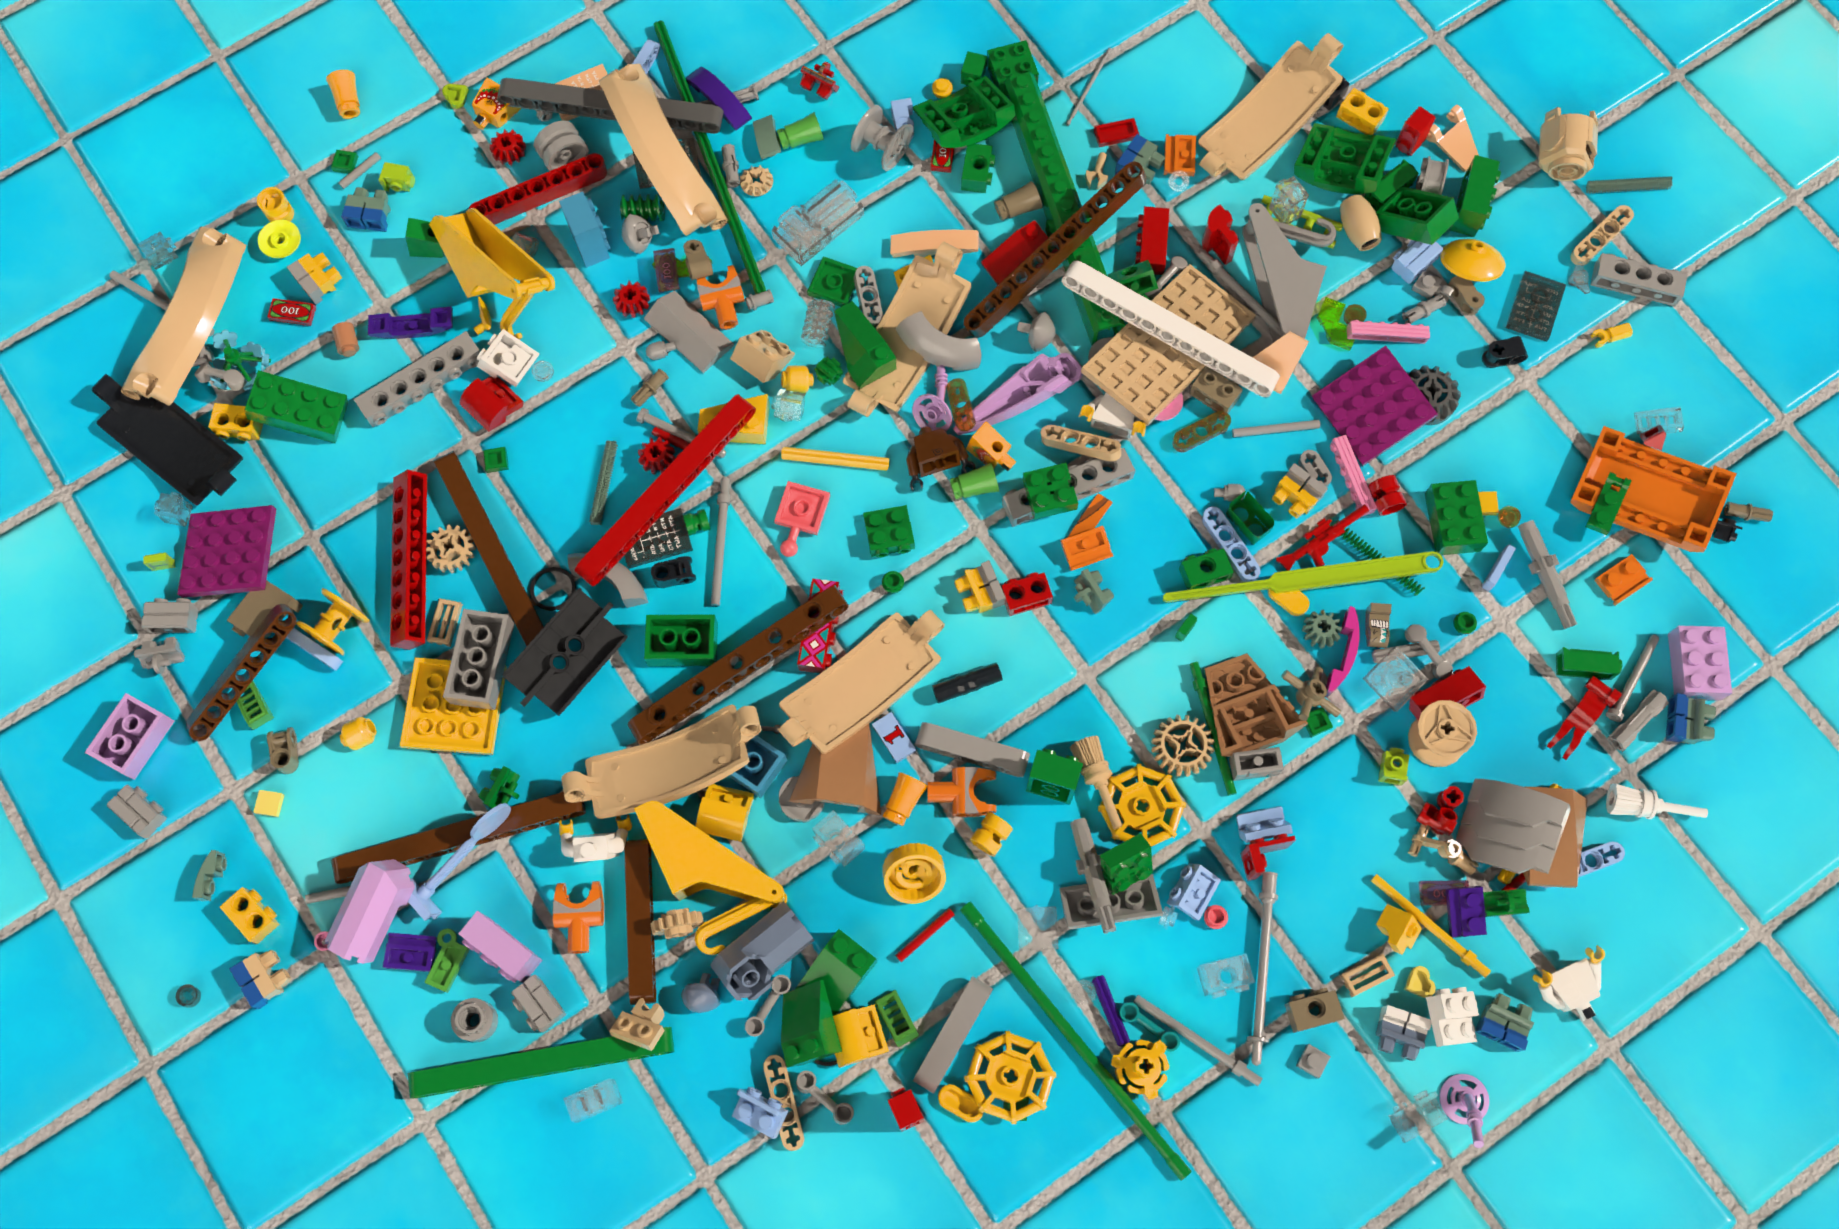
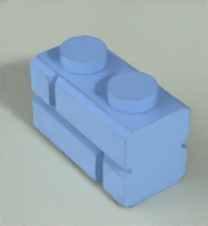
[1391,240,1443,284]

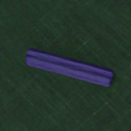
[1092,975,1130,1046]

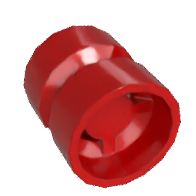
[1368,475,1407,516]

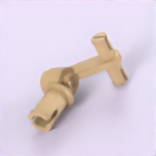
[1408,824,1478,875]

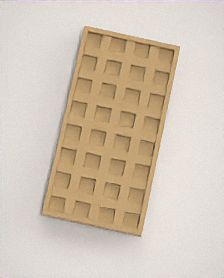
[1081,264,1256,426]

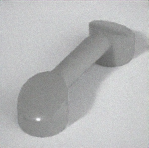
[1145,256,1188,301]
[194,363,247,391]
[1405,624,1453,680]
[745,975,791,1037]
[796,1071,854,1125]

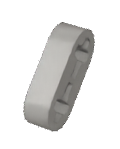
[1298,450,1332,487]

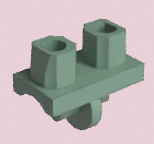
[1074,568,1114,614]

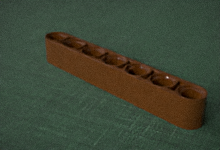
[186,604,296,741]
[624,839,656,1005]

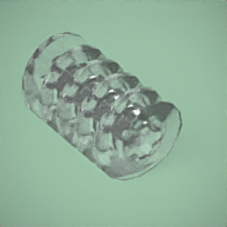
[801,299,835,348]

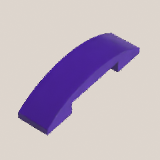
[686,67,752,130]
[368,306,453,339]

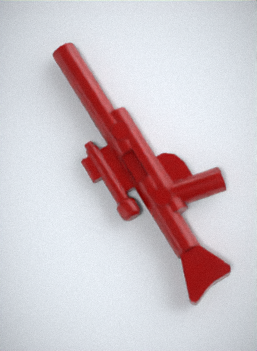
[1276,504,1369,571]

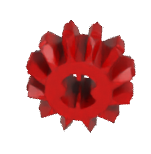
[490,129,526,166]
[613,281,650,318]
[638,437,675,475]

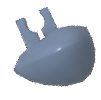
[681,973,720,1013]

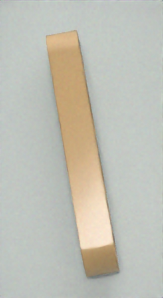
[1570,205,1634,266]
[1040,425,1122,462]
[763,1055,805,1151]

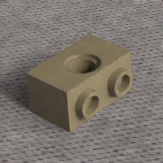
[1285,988,1345,1033]

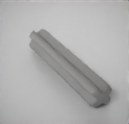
[1372,640,1440,663]

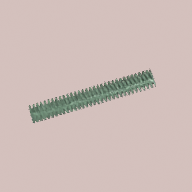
[1586,176,1672,194]
[589,440,618,525]

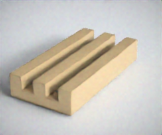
[427,598,463,647]
[1340,954,1395,997]

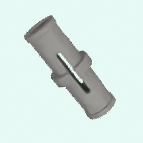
[721,144,740,188]
[1402,294,1446,324]

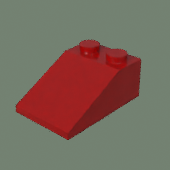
[981,220,1058,295]

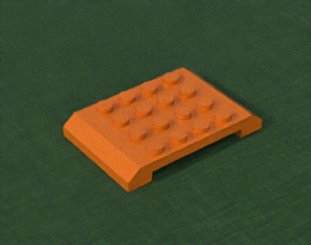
[1570,426,1737,552]

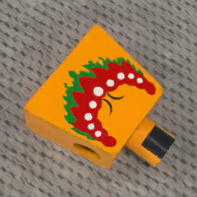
[472,78,521,130]
[966,422,1016,471]

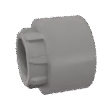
[451,998,498,1042]

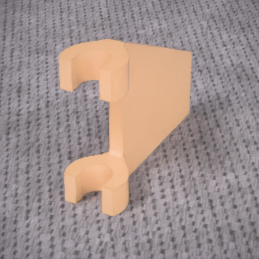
[1426,104,1479,172]
[1252,331,1309,394]

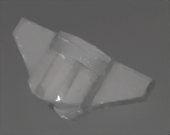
[1568,262,1590,294]

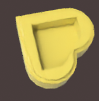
[1404,966,1436,998]

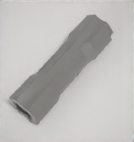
[1607,689,1669,752]

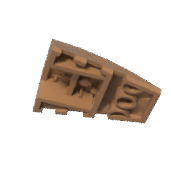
[1205,653,1308,757]
[789,724,881,815]
[1523,786,1588,888]

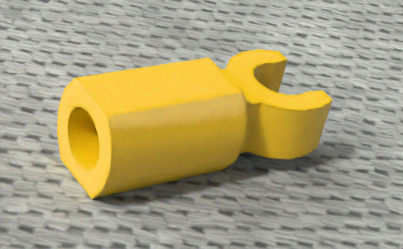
[1591,323,1633,348]

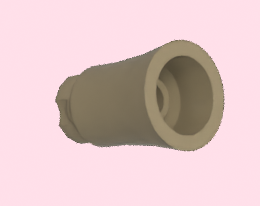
[994,181,1042,220]

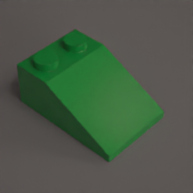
[795,929,877,1016]
[781,980,842,1068]

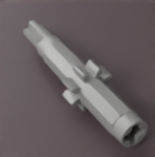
[1518,520,1577,629]
[1070,818,1116,934]

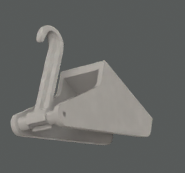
[1242,203,1336,342]

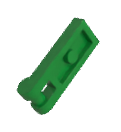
[1585,472,1632,535]

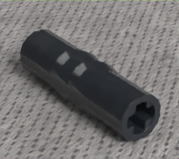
[932,662,1003,704]

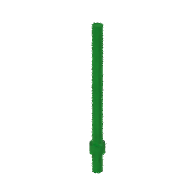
[1189,662,1237,796]

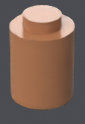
[332,322,359,357]

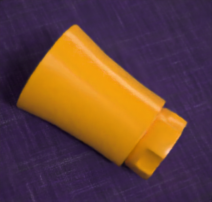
[326,70,360,119]
[883,772,928,826]

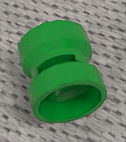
[683,509,711,536]

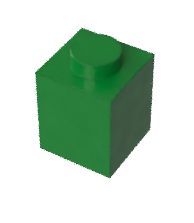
[961,51,987,86]

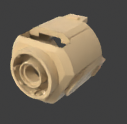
[1539,107,1599,181]

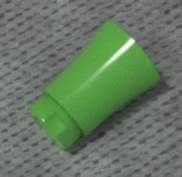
[777,112,824,150]
[950,462,999,500]

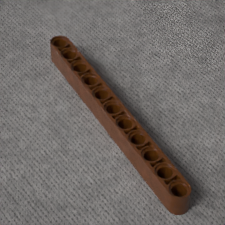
[964,161,1147,338]
[433,451,544,646]
[331,792,586,884]

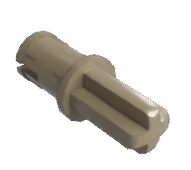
[631,369,669,407]
[1724,502,1773,522]

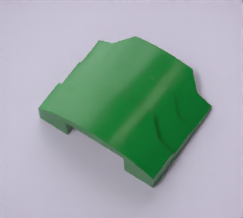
[913,76,1015,148]
[1294,123,1396,194]

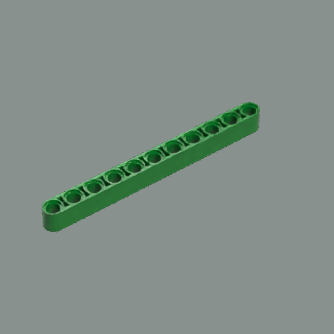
[408,1027,675,1099]

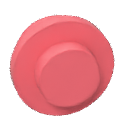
[1204,905,1228,929]

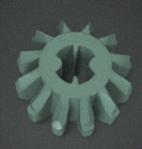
[1302,609,1342,649]

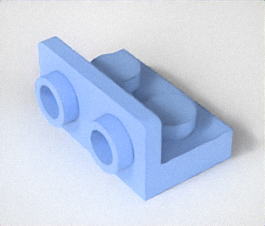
[1236,806,1293,843]
[1167,863,1221,921]
[732,1087,788,1139]

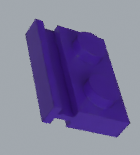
[1446,886,1487,938]
[383,933,437,972]

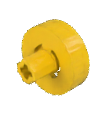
[882,843,946,904]

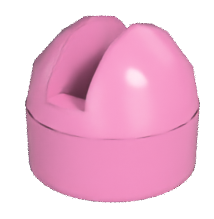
[314,931,329,951]

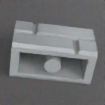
[141,598,199,633]
[1229,747,1284,781]
[107,785,167,839]
[511,974,566,1033]

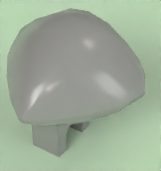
[622,214,659,254]
[1017,312,1055,352]

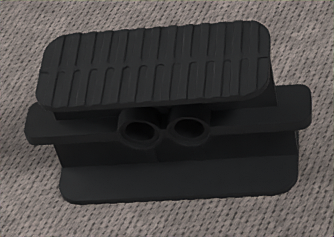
[502,588,628,716]

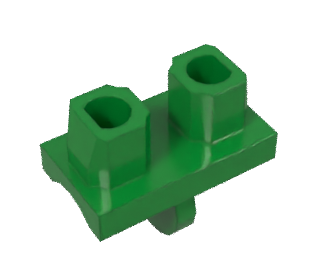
[478,766,520,809]
[1483,889,1530,917]

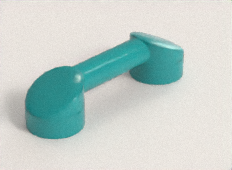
[1120,1002,1180,1052]

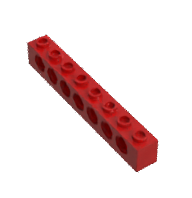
[390,469,427,650]

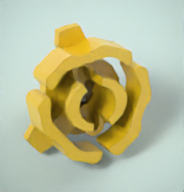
[1111,1039,1169,1100]

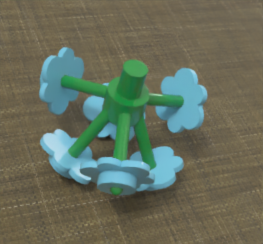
[210,330,271,390]

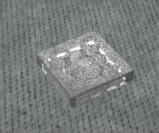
[1363,646,1428,711]

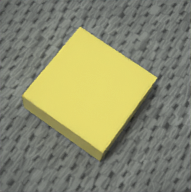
[253,790,284,817]

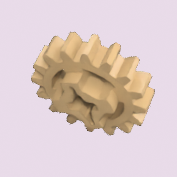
[426,525,476,573]
[650,908,704,939]

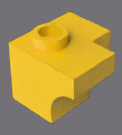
[1376,904,1422,955]

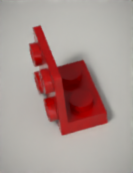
[1240,833,1296,881]

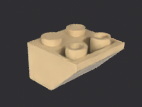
[730,330,795,383]

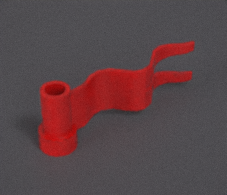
[1547,676,1622,760]

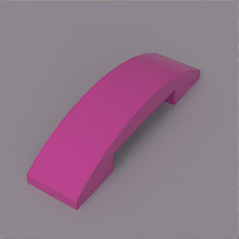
[1326,606,1359,697]

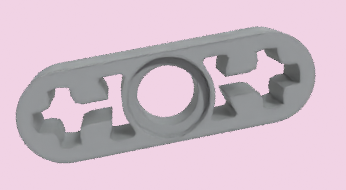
[854,266,883,327]

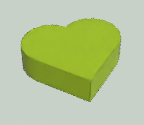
[442,84,469,109]

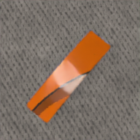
[1067,494,1113,538]

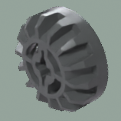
[1409,365,1461,425]

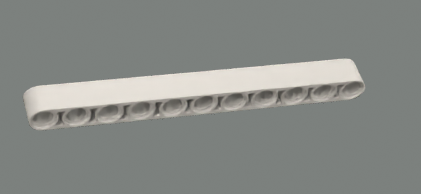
[1062,261,1280,397]

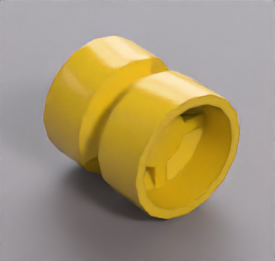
[257,187,294,222]
[970,812,1013,857]

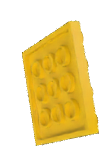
[400,657,507,755]

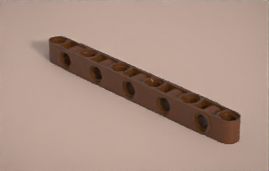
[627,586,849,745]

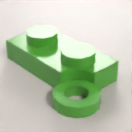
[424,928,470,993]

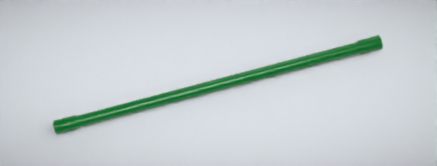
[960,901,1192,1181]

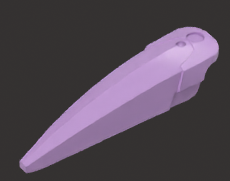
[953,353,1084,436]

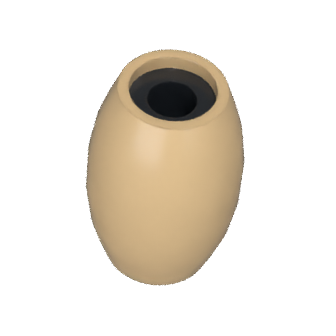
[1340,195,1382,251]

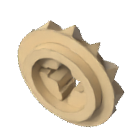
[740,165,773,196]

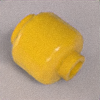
[781,365,814,394]
[339,717,377,750]

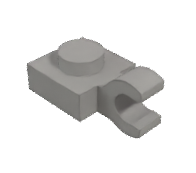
[1412,270,1454,303]

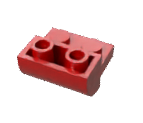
[1202,204,1239,265]
[460,376,524,432]

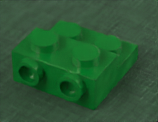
[863,505,915,558]

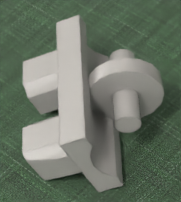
[134,637,185,674]

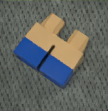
[229,950,292,1009]

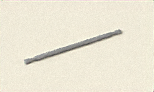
[1066,48,1112,126]

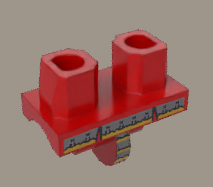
[800,61,839,100]

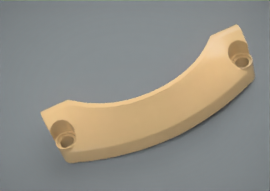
[599,64,728,236]
[121,227,246,406]

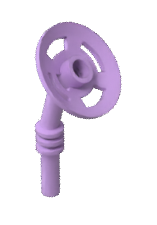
[912,365,952,432]
[1439,1074,1489,1148]

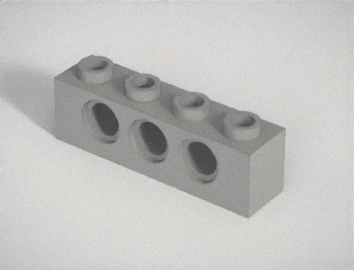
[1590,253,1688,306]

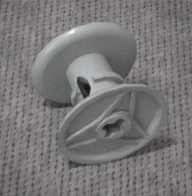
[851,105,913,171]

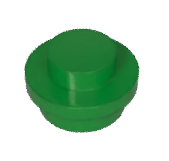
[882,571,904,593]
[1453,612,1477,634]

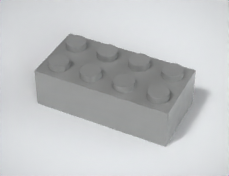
[443,609,514,710]

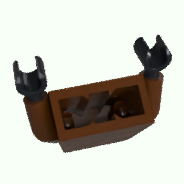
[906,426,976,492]

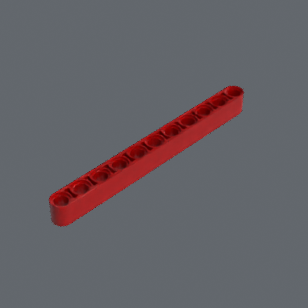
[575,394,756,586]

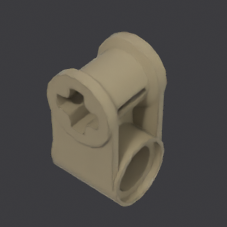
[683,240,713,280]
[267,727,299,774]

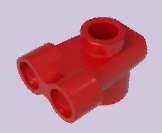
[1416,801,1458,836]

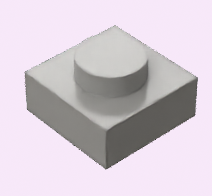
[1296,1044,1331,1079]

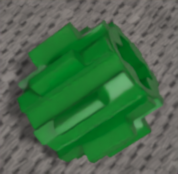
[814,357,843,385]

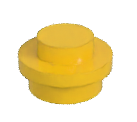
[932,78,952,99]

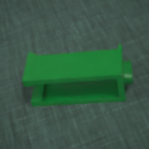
[1364,159,1419,212]
[1556,647,1622,680]

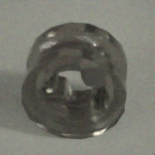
[175,984,201,1008]

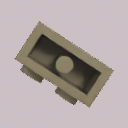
[1189,366,1243,417]

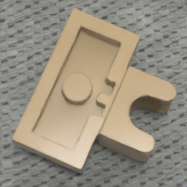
[609,998,665,1051]

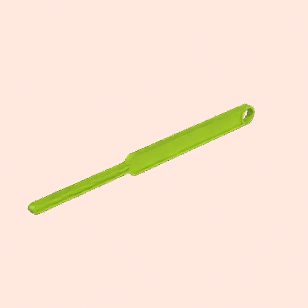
[1163,551,1444,603]

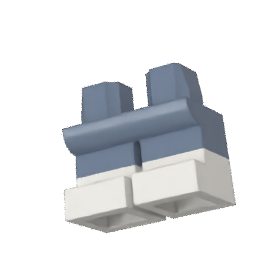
[1376,1005,1432,1061]

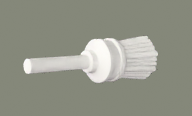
[1606,783,1708,819]

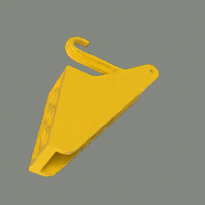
[429,208,555,340]
[634,801,788,955]

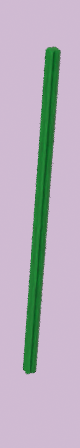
[654,20,766,294]

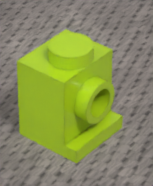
[379,162,415,192]
[1378,748,1410,786]

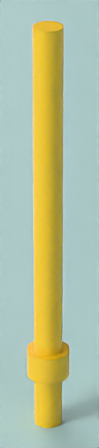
[1371,874,1491,978]

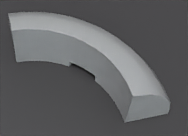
[896,311,981,371]
[567,552,648,608]

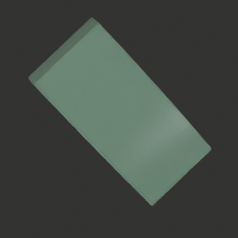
[753,115,781,159]
[192,850,227,901]

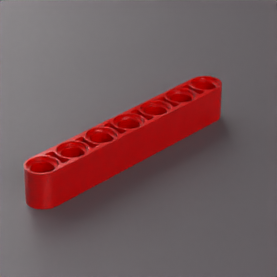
[469,153,607,225]

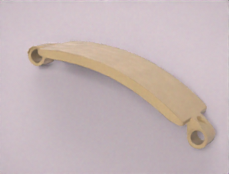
[1198,33,1344,181]
[843,242,971,417]
[777,610,945,754]
[561,704,762,819]

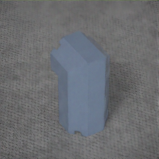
[710,901,814,1000]

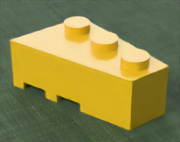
[697,394,770,444]

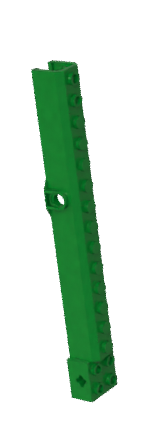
[987,40,1125,345]

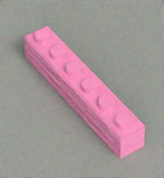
[1347,320,1430,344]
[1330,435,1377,517]

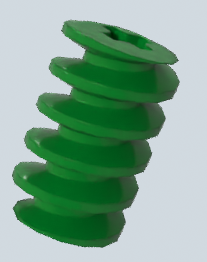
[620,194,665,221]

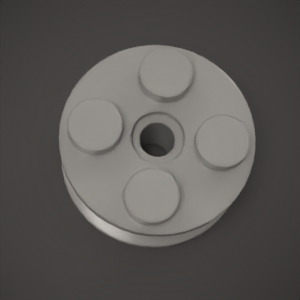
[1415,156,1449,195]

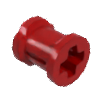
[1437,786,1464,810]

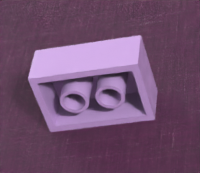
[1668,626,1732,700]
[85,693,174,780]
[458,910,542,983]

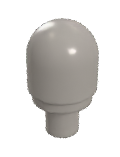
[646,341,676,360]
[1214,484,1246,502]

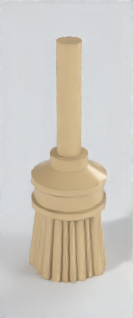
[1070,735,1122,830]

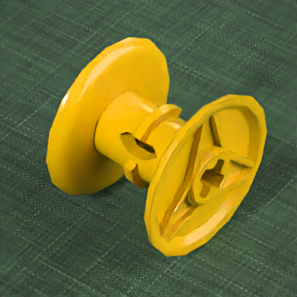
[296,588,370,656]

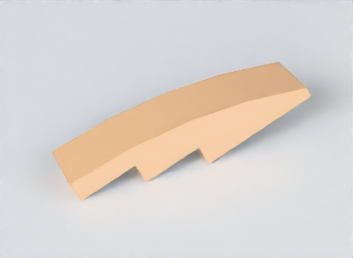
[890,230,979,258]

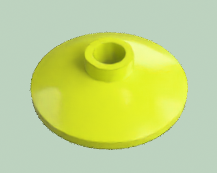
[258,220,301,258]

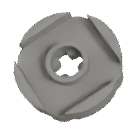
[779,776,825,823]

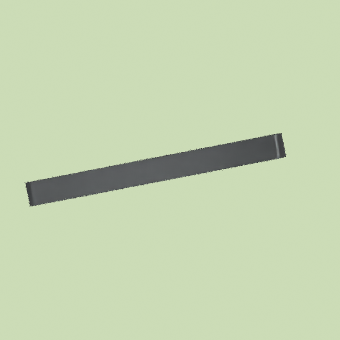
[497,78,724,134]

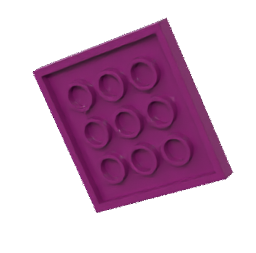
[1312,346,1438,466]
[177,505,276,598]

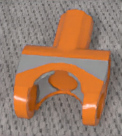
[697,265,745,330]
[928,767,997,817]
[553,881,604,954]

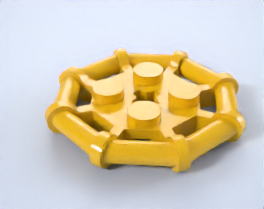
[1098,764,1186,847]
[964,1031,1056,1124]

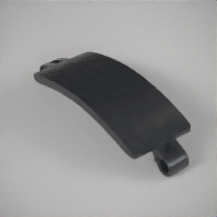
[92,374,243,506]

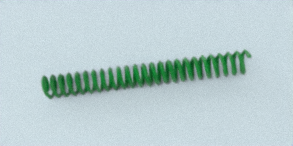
[1331,520,1425,596]

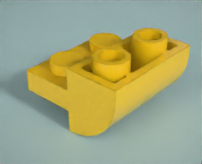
[696,784,754,842]
[833,1004,889,1068]

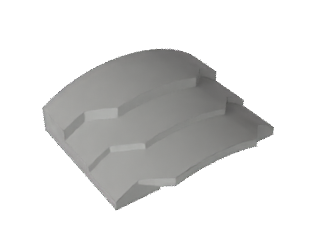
[1455,779,1571,874]

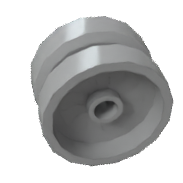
[534,120,589,171]

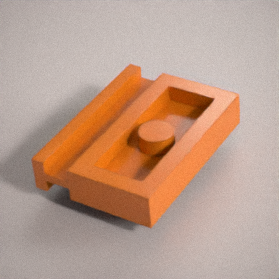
[1164,134,1196,177]
[1060,526,1113,571]
[1594,554,1653,606]

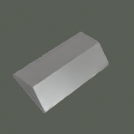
[644,290,734,374]
[1060,874,1163,930]

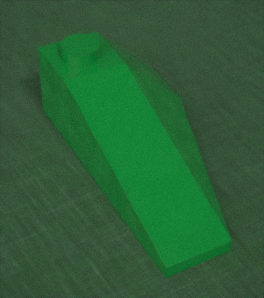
[834,301,896,390]

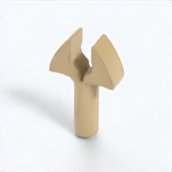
[1085,152,1108,190]

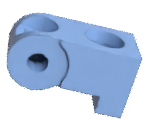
[891,98,914,140]

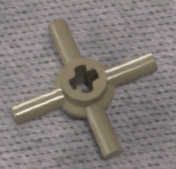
[1281,667,1341,721]

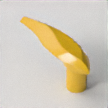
[473,297,492,335]

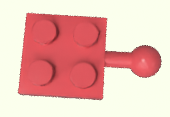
[774,481,831,557]

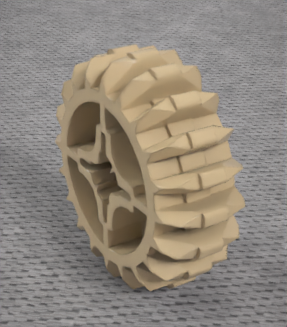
[1151,715,1214,777]

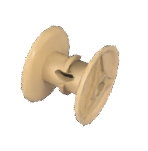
[1408,700,1477,767]

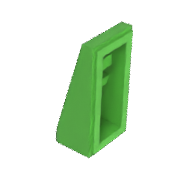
[236,681,274,730]
[874,990,919,1047]

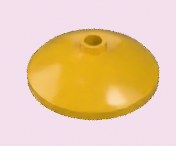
[1440,239,1506,282]

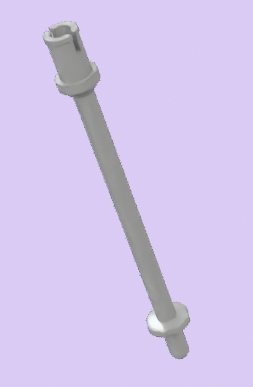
[1247,872,1278,1066]

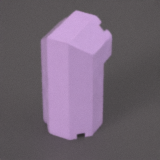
[325,859,415,964]

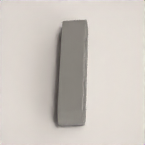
[915,722,1030,777]
[913,976,993,1094]

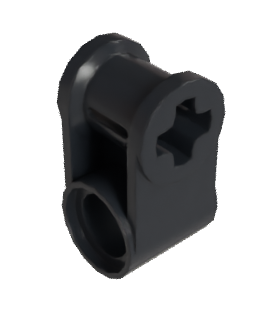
[1482,336,1528,368]
[651,556,696,588]

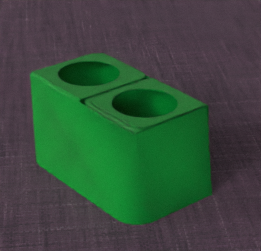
[1226,491,1274,545]

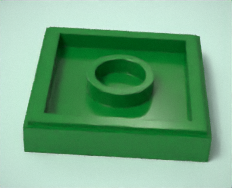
[807,256,862,307]

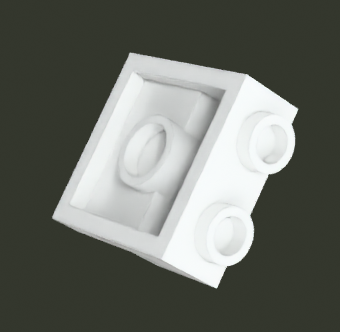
[476,329,539,387]
[1426,987,1479,1047]

